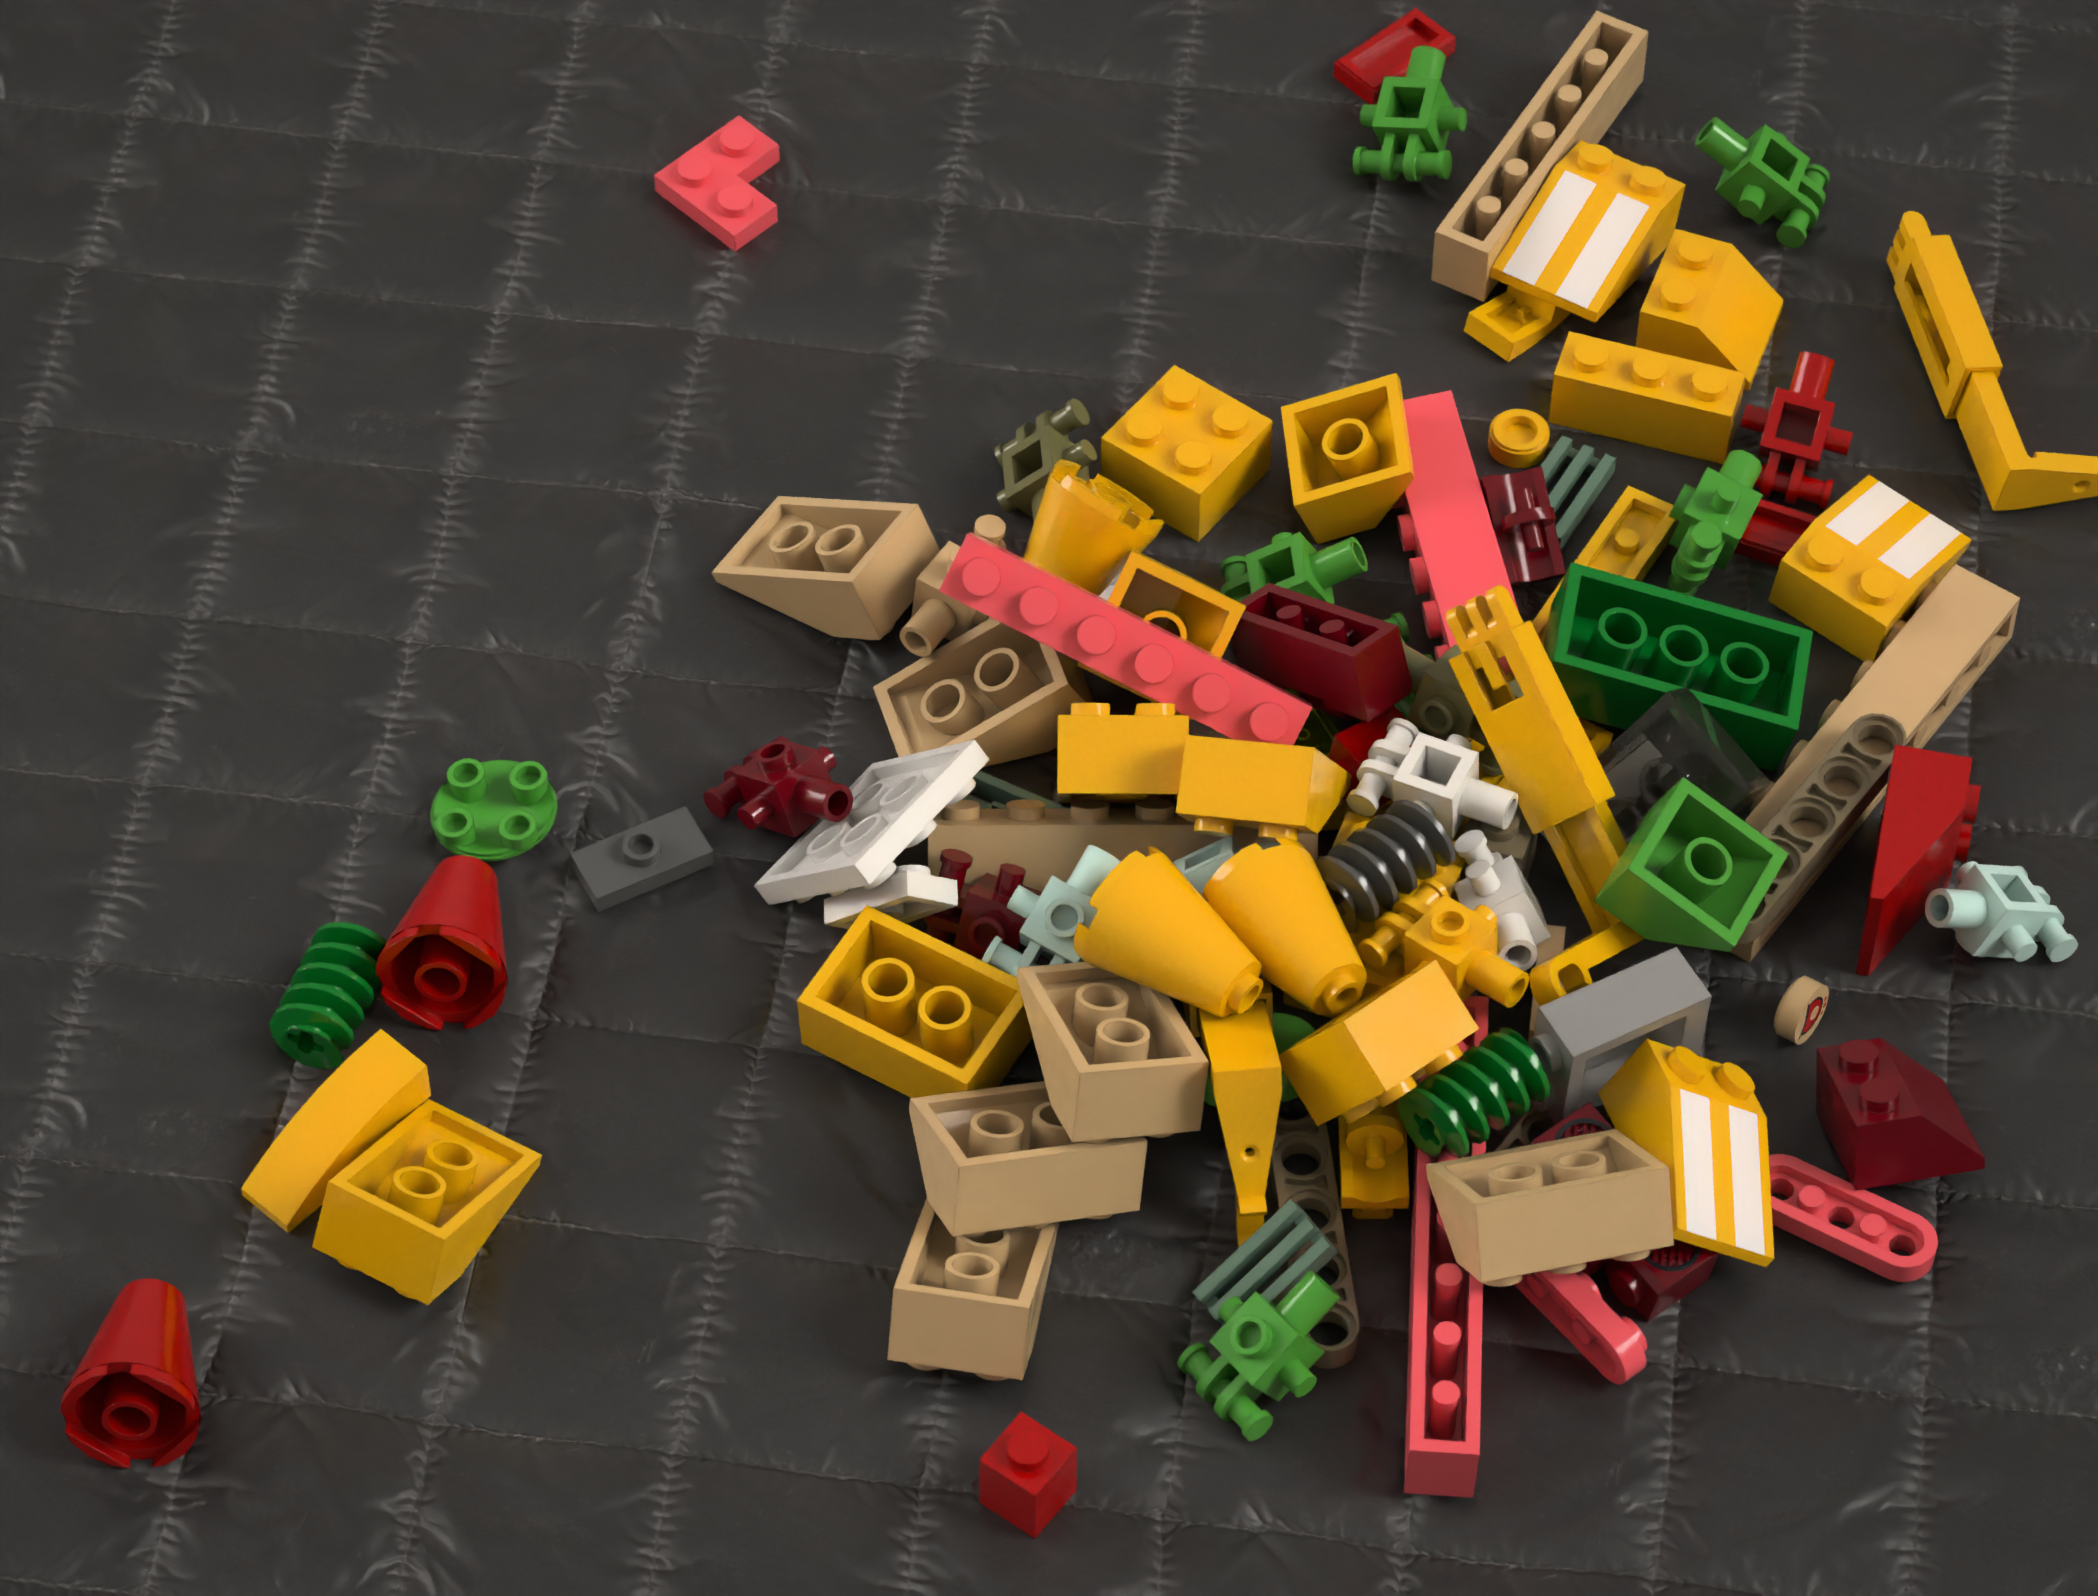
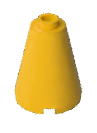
[1023,459,1164,596]
[1202,837,1367,1016]
[1073,846,1263,1018]

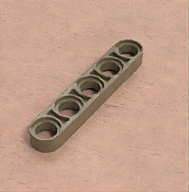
[1737,713,1907,944]
[1269,1097,1359,1369]

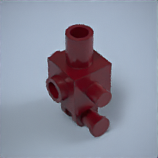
[703,736,853,838]
[921,849,1047,960]

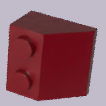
[1816,1038,1985,1191]

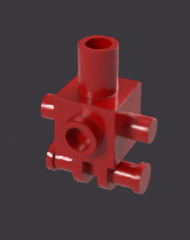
[1740,352,1853,510]

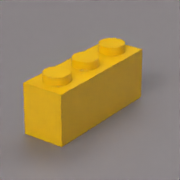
[1549,331,1746,464]

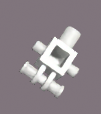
[1346,718,1518,839]
[1453,830,1551,971]

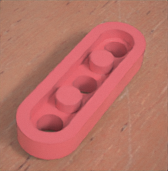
[1769,1154,1938,1282]
[1514,1270,1648,1385]

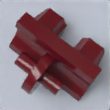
[1479,467,1566,586]

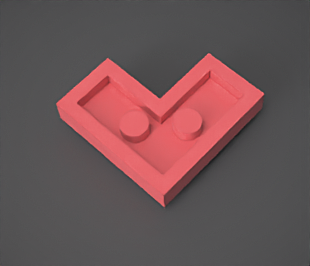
[654,116,780,252]

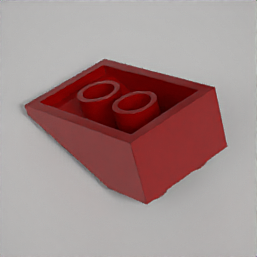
[1855,744,1981,976]

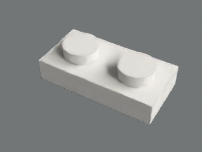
[824,865,958,929]

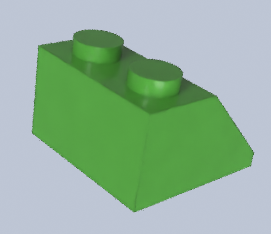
[1594,777,1789,952]

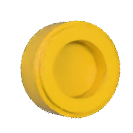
[1488,409,1550,468]

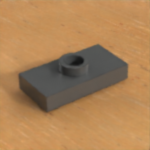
[570,806,714,912]

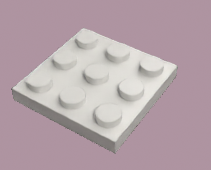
[754,740,990,905]

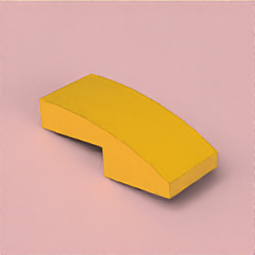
[1464,285,1571,362]

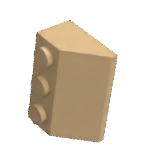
[909,1081,1148,1237]
[1426,1129,1674,1287]

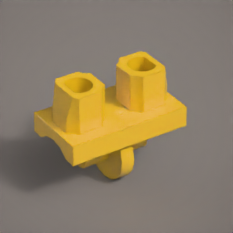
[1338,1099,1409,1219]

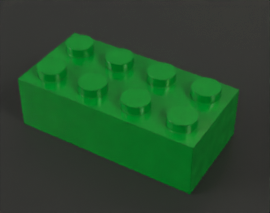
[1543,562,1813,772]

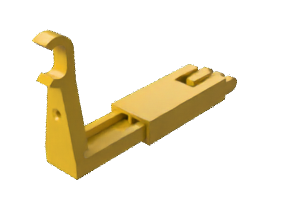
[1886,211,2098,511]
[1446,585,1645,1006]
[1183,976,1282,1248]

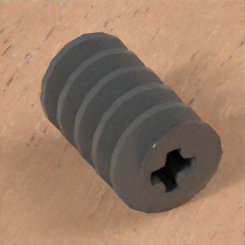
[1315,800,1455,933]

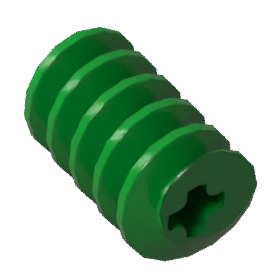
[269,922,387,1069]
[1398,1027,1550,1158]

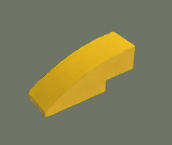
[241,1029,431,1233]

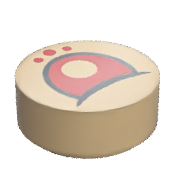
[1774,976,1829,1045]

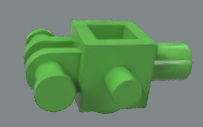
[1353,46,1467,182]
[1694,117,1830,248]
[1667,450,1763,596]
[1220,532,1368,648]
[1177,1270,1341,1441]

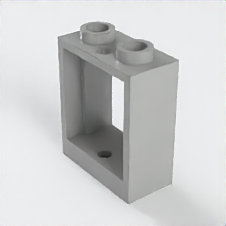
[1530,947,1712,1125]

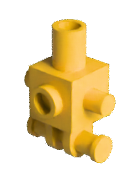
[1357,878,1529,1008]

